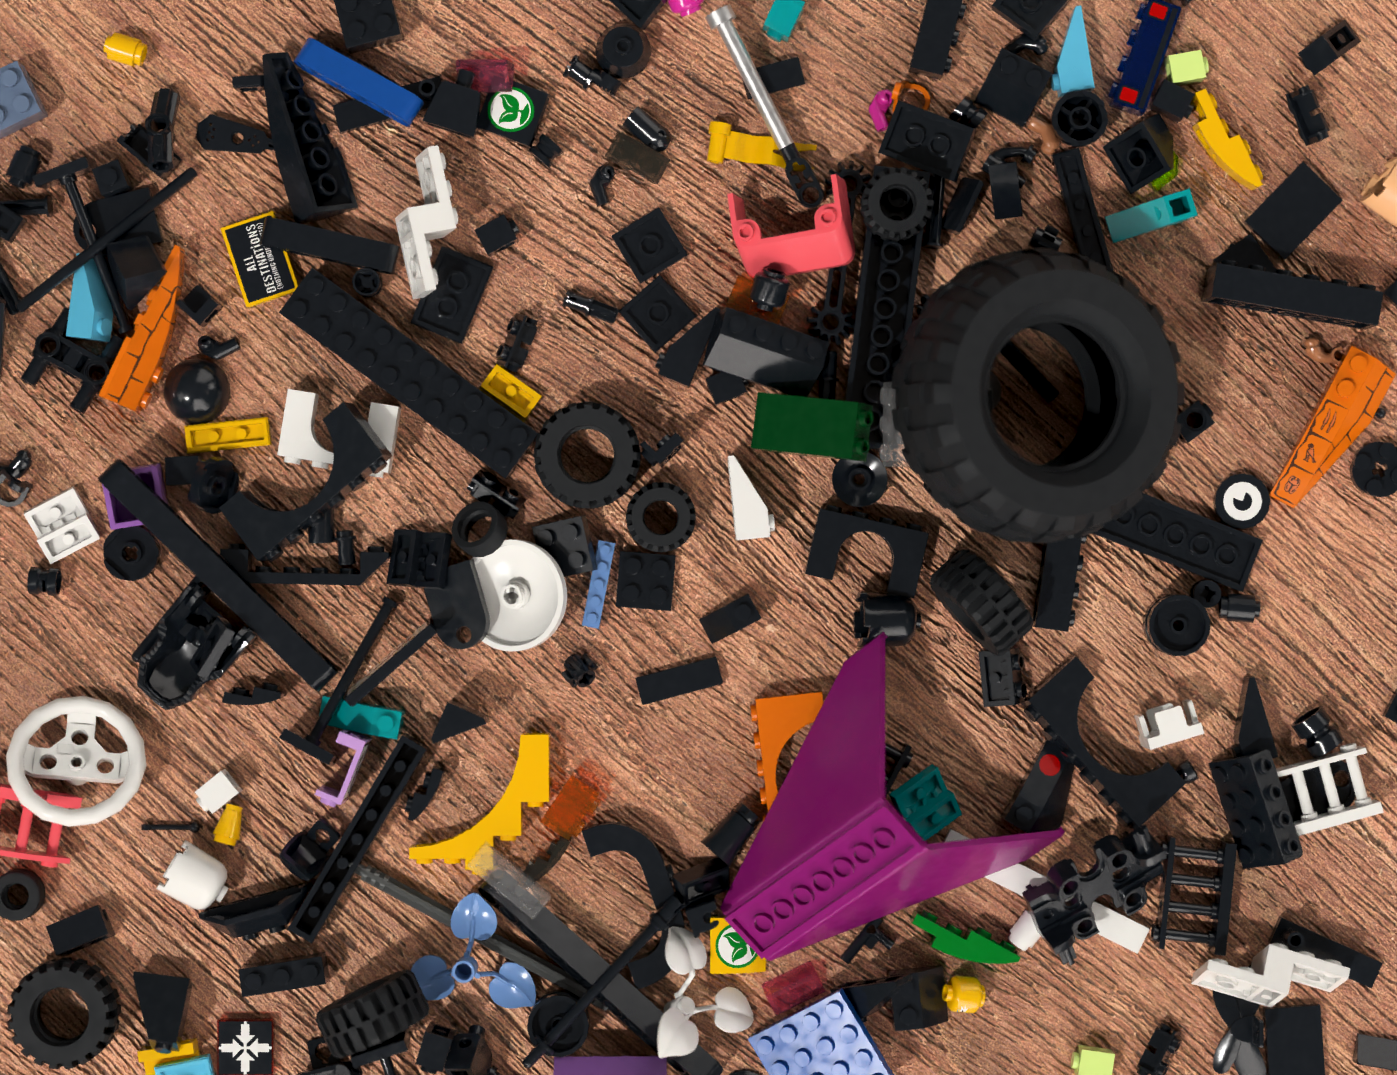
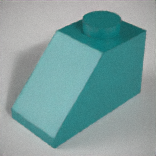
[763,0,805,42]

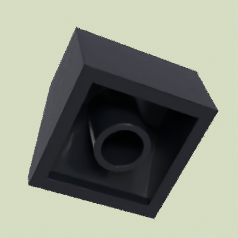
[973,48,1052,128]
[887,965,948,1031]

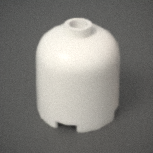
[156,840,228,910]

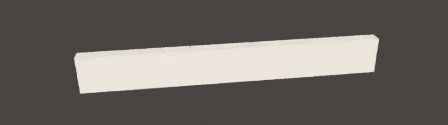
[944,829,1150,954]

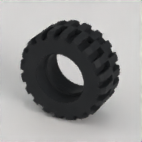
[534,401,641,509]
[929,549,1034,656]
[7,957,121,1070]
[316,969,429,1058]

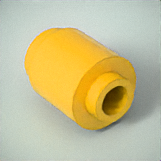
[103,32,148,67]

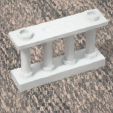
[1275,743,1384,836]

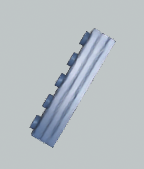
[582,540,616,629]

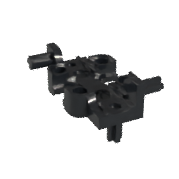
[1022,824,1167,965]

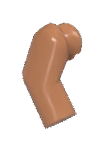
[1027,115,1060,155]

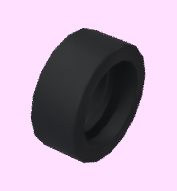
[452,501,508,557]

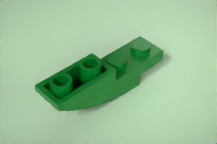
[910,909,1021,964]

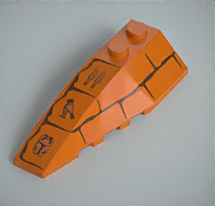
[98,245,185,412]
[1269,346,1396,508]

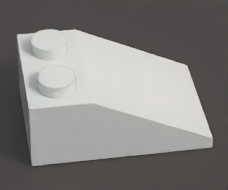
[727,455,775,541]

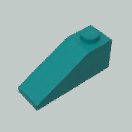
[319,696,405,740]

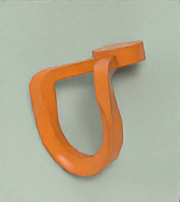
[891,80,931,112]

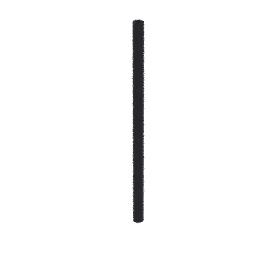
[15,167,198,313]

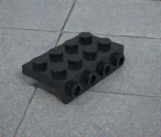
[1208,750,1303,869]

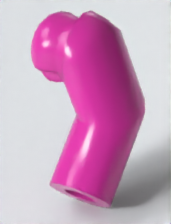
[869,89,893,132]

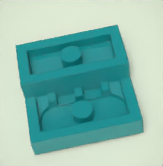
[889,764,962,841]

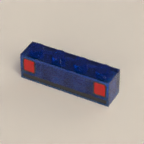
[1107,0,1182,117]

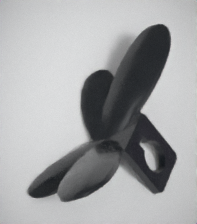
[1213,965,1267,1075]

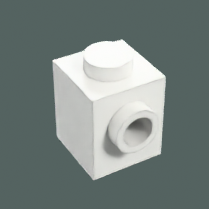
[195,769,243,814]

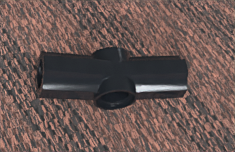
[145,88,180,173]

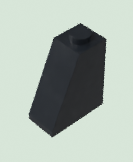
[133,971,192,1054]

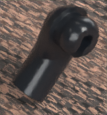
[1005,33,1048,55]

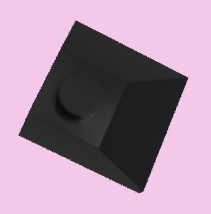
[1103,113,1174,195]

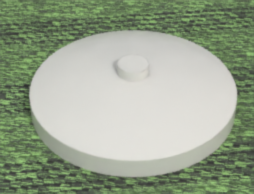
[471,539,567,652]

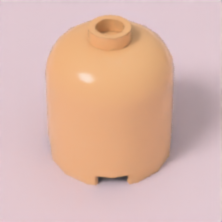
[1360,157,1397,227]

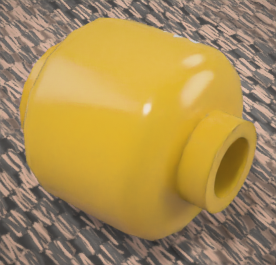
[942,975,986,1013]

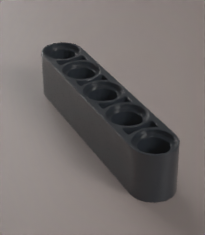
[259,217,400,274]

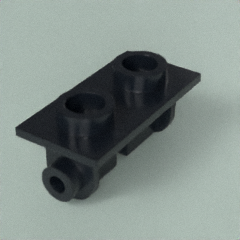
[1285,85,1330,146]
[496,313,538,373]
[467,470,526,519]
[1137,1023,1182,1075]

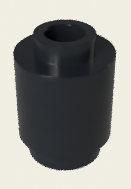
[5,145,42,189]
[1219,593,1260,623]

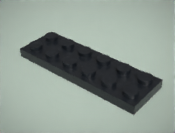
[1091,493,1263,592]

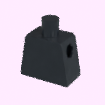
[423,69,482,140]
[444,1025,492,1075]

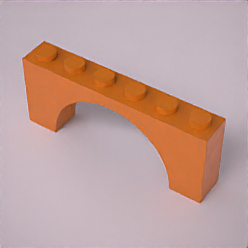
[750,690,823,822]

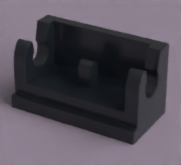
[117,123,182,181]
[685,896,719,938]
[46,905,116,957]

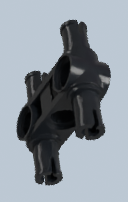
[20,307,124,415]

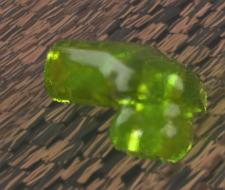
[1151,151,1179,191]

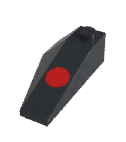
[1000,735,1081,833]

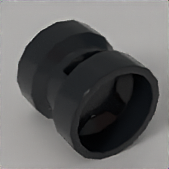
[949,96,988,129]
[352,268,383,298]
[27,567,62,596]

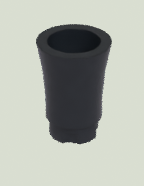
[700,802,761,866]

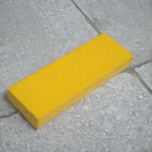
[184,417,272,454]

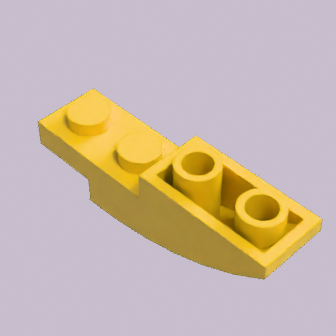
[1192,88,1263,191]

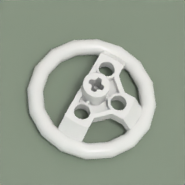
[6,696,147,827]

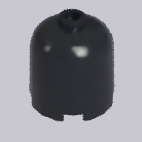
[853,592,921,647]

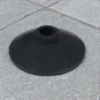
[832,453,888,507]

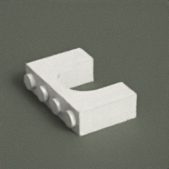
[277,389,401,478]

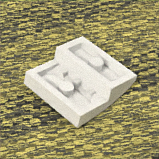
[24,486,100,564]

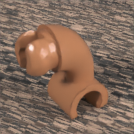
[1304,337,1344,365]

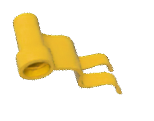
[706,121,817,172]

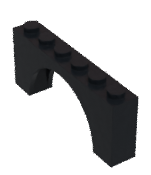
[219,402,392,562]
[1021,657,1186,829]

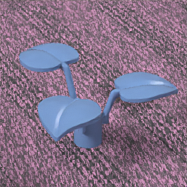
[410,892,536,1009]

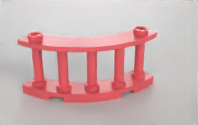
[0,783,82,868]

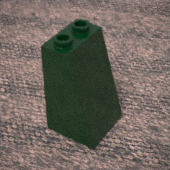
[751,392,873,462]

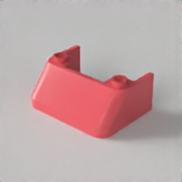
[727,174,855,278]

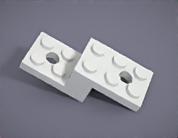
[395,145,458,300]
[1191,943,1350,1008]

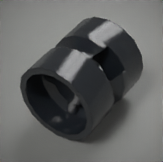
[1291,706,1344,759]

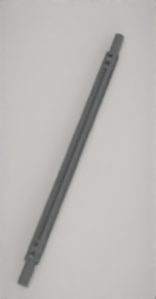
[340,855,608,1012]

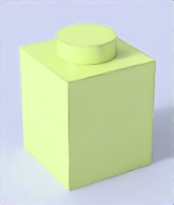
[1164,50,1209,86]
[1071,1045,1115,1075]

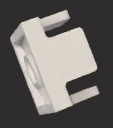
[1134,699,1204,750]

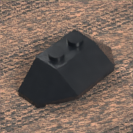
[198,881,312,941]

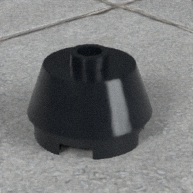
[596,23,651,79]

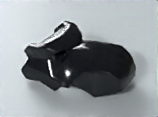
[137,582,257,710]

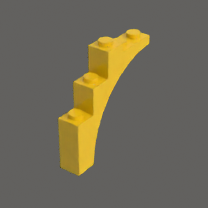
[409,733,550,875]

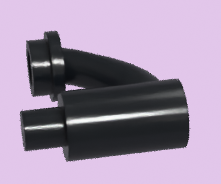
[981,144,1038,189]

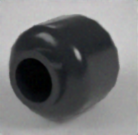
[750,268,790,312]

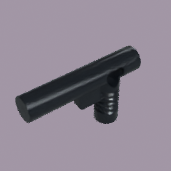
[840,918,896,964]

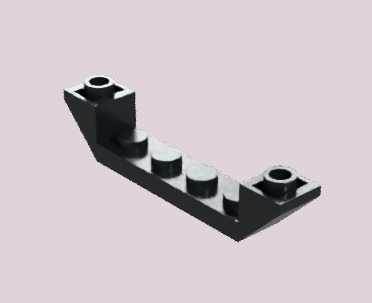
[220,543,391,585]

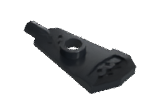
[196,114,275,154]

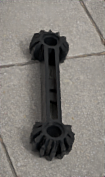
[807,161,871,346]

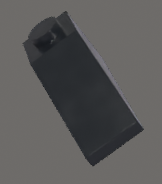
[655,307,721,388]
[1231,675,1278,759]
[830,973,913,1023]

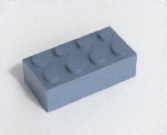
[0,61,48,139]

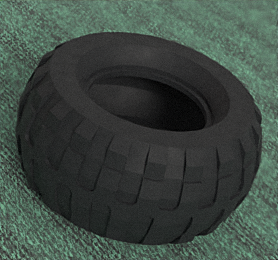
[891,248,1185,543]

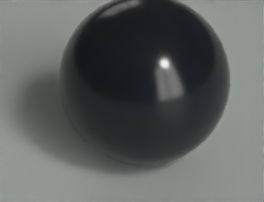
[163,358,231,425]

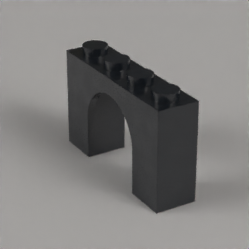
[804,505,929,599]

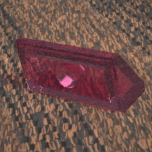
[456,59,514,92]
[762,961,826,1016]

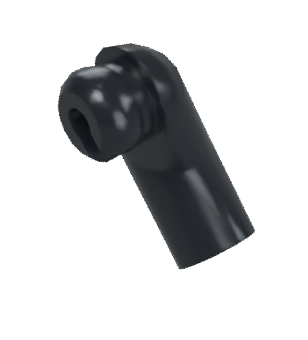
[589,165,615,207]
[197,335,241,360]
[0,450,32,479]

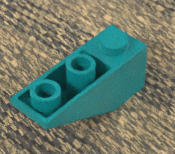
[1104,188,1198,243]

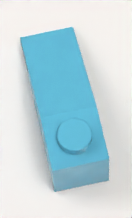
[1050,5,1095,98]
[66,253,114,342]

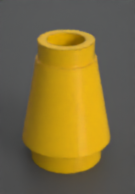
[213,804,243,847]

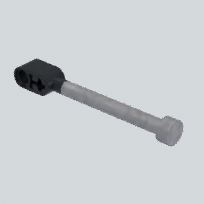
[705,4,824,208]

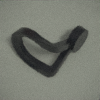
[0,469,33,507]

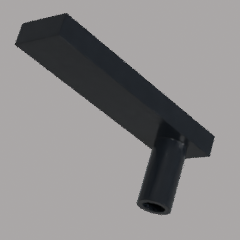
[332,76,442,134]
[1268,916,1383,989]

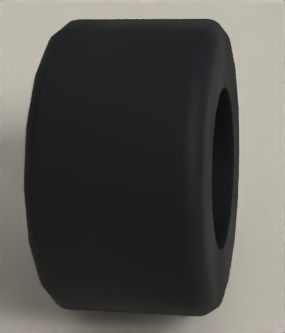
[0,869,46,921]

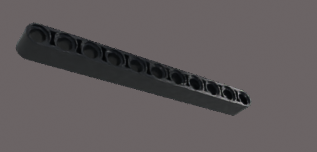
[98,458,338,692]
[478,867,724,1075]

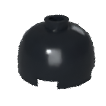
[1051,90,1108,147]

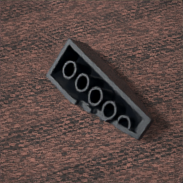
[262,52,358,224]

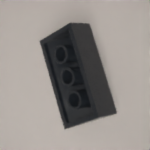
[702,307,829,397]

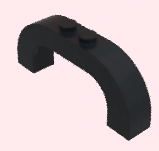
[582,822,685,990]

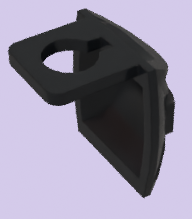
[279,818,340,881]

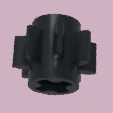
[1028,225,1062,251]
[561,653,598,688]

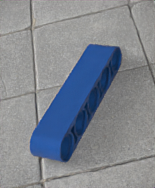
[294,38,424,127]

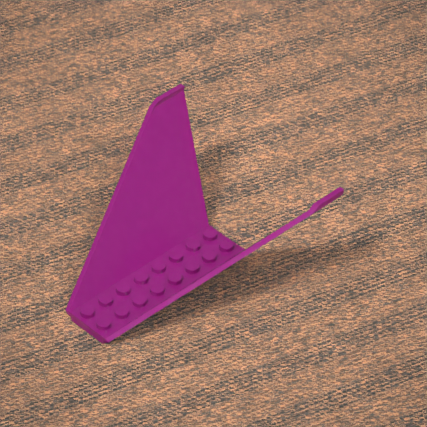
[720,632,1065,961]

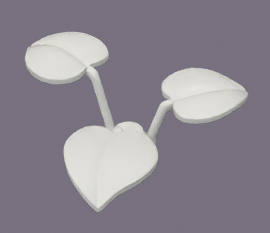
[657,927,754,1058]

